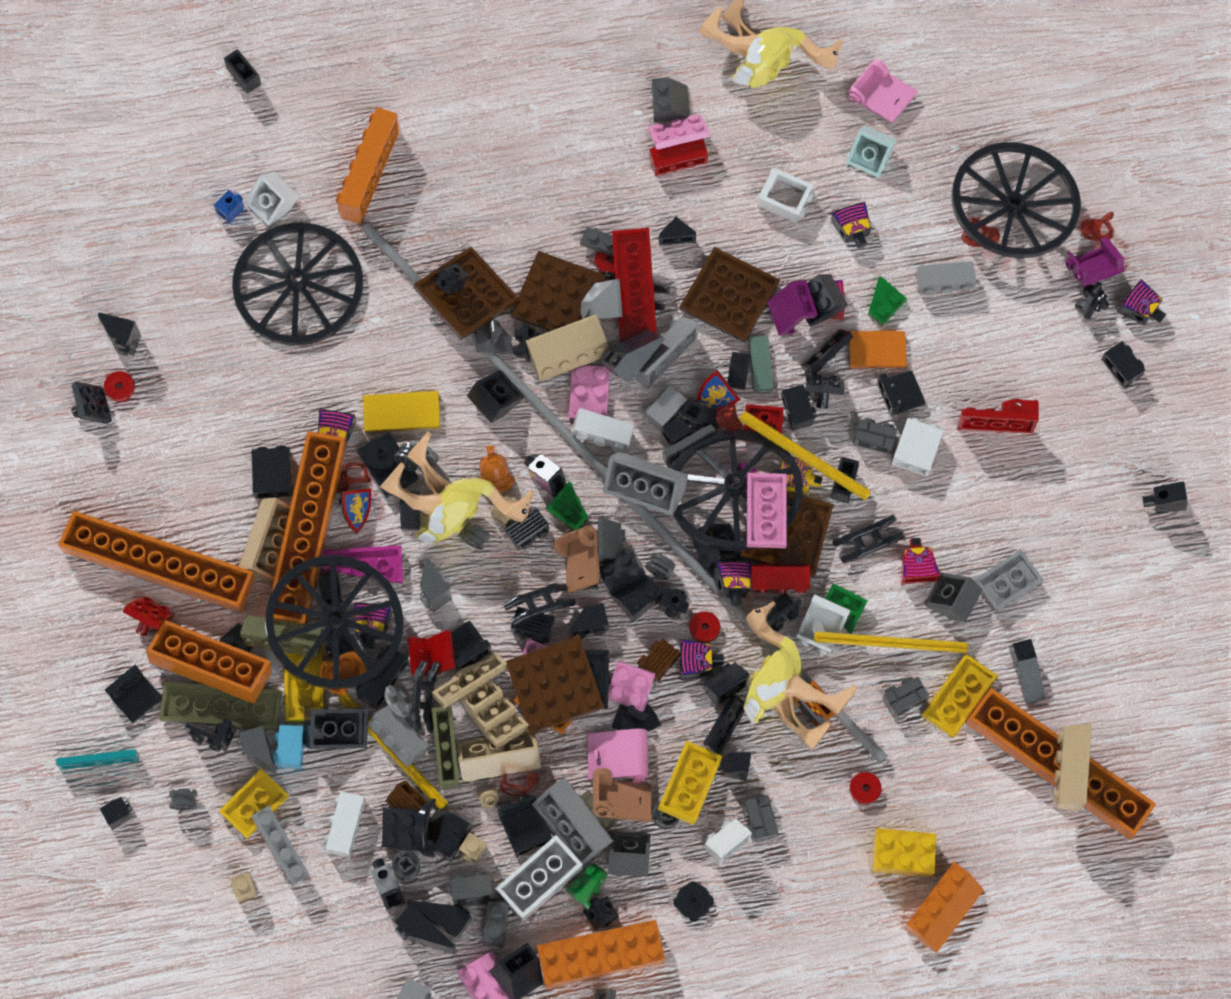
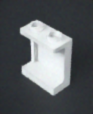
[892,418,944,477]
[795,594,850,656]

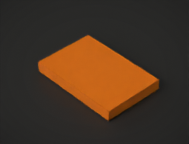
[849,331,907,369]

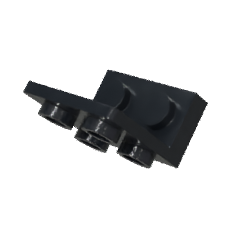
[877,370,925,416]
[767,593,802,632]
[451,621,492,671]
[105,664,162,723]
[185,719,236,752]

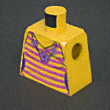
[781,456,823,495]

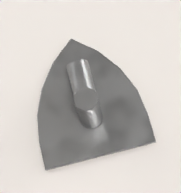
[475,319,513,354]

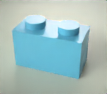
[273,725,304,769]

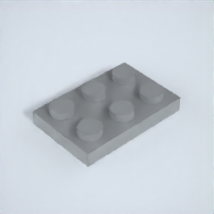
[974,549,1043,613]

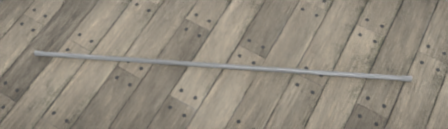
[361,223,888,764]

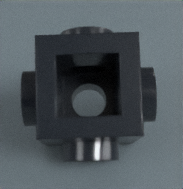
[435,263,469,295]
[658,587,690,618]
[583,896,619,931]

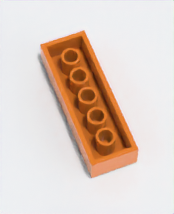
[336,107,400,224]
[146,620,272,704]
[537,920,665,989]

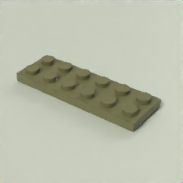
[159,681,282,731]

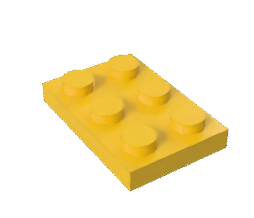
[219,769,290,839]

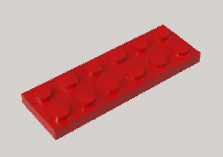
[612,228,657,342]

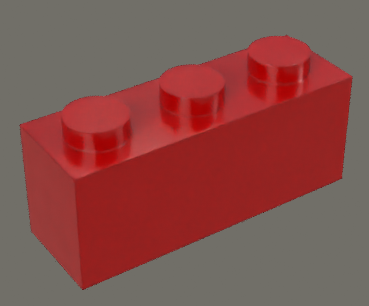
[649,139,708,176]
[751,564,811,593]

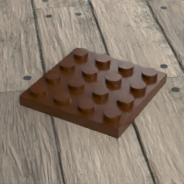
[413,247,519,340]
[679,247,780,343]
[510,250,607,332]
[740,492,834,577]
[505,635,605,735]

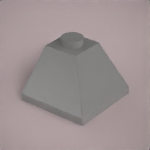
[581,279,623,321]

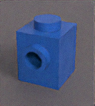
[214,190,244,224]

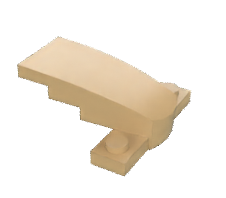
[432,652,529,749]

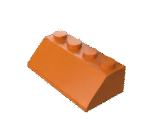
[904,862,984,953]

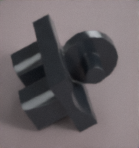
[1075,282,1109,320]
[513,323,540,362]

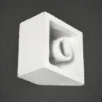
[244,172,299,226]
[704,819,752,865]

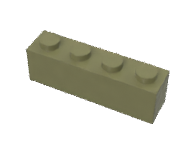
[240,615,323,658]
[432,706,460,791]

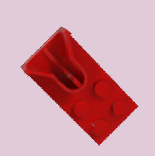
[957,399,1039,434]

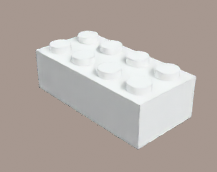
[496,835,583,922]

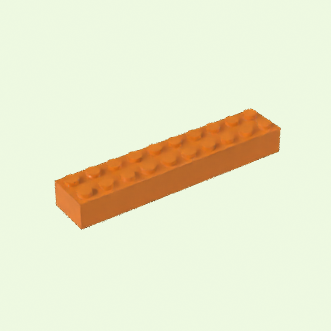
[271,431,347,625]
[58,510,256,613]
[966,688,1156,840]

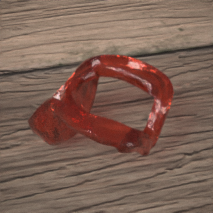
[1079,211,1114,241]
[961,217,1000,247]
[716,404,744,430]
[337,462,371,494]
[500,772,540,797]

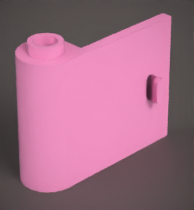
[848,59,918,123]
[588,729,648,783]

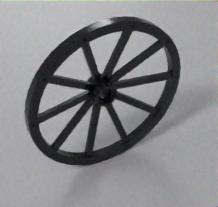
[951,142,1081,258]
[232,223,364,346]
[672,430,803,551]
[265,555,404,689]

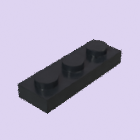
[801,329,854,374]
[703,694,745,755]

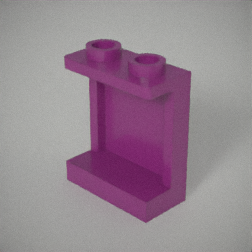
[1065,237,1125,287]
[768,281,818,336]

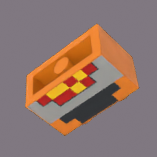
[793,680,835,727]

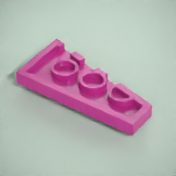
[324,545,403,584]

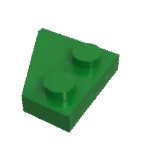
[868,276,907,326]
[546,481,588,531]
[825,583,868,634]
[566,863,608,910]

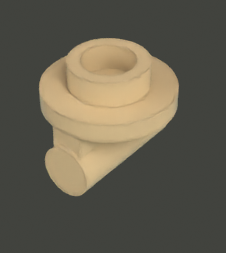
[477,787,499,808]

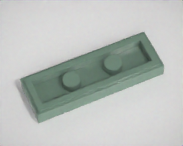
[749,336,773,392]

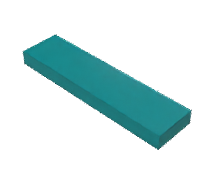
[56,749,139,770]

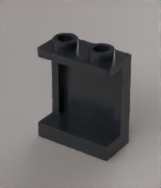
[251,445,293,499]
[497,794,552,857]

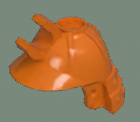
[479,445,515,493]
[320,652,366,695]

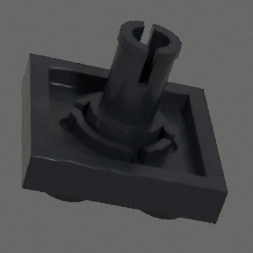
[805,373,845,409]
[71,382,112,424]

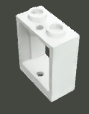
[757,168,815,223]

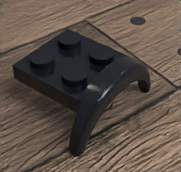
[382,798,436,858]

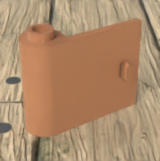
[554,525,599,594]
[593,768,651,822]

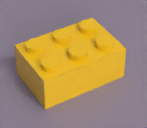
[872,828,937,878]

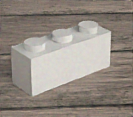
[571,408,634,451]
[323,791,366,858]

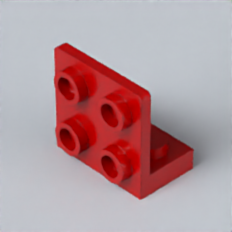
[407,630,455,678]

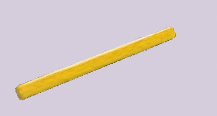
[739,411,871,500]
[814,632,968,653]
[338,693,448,810]

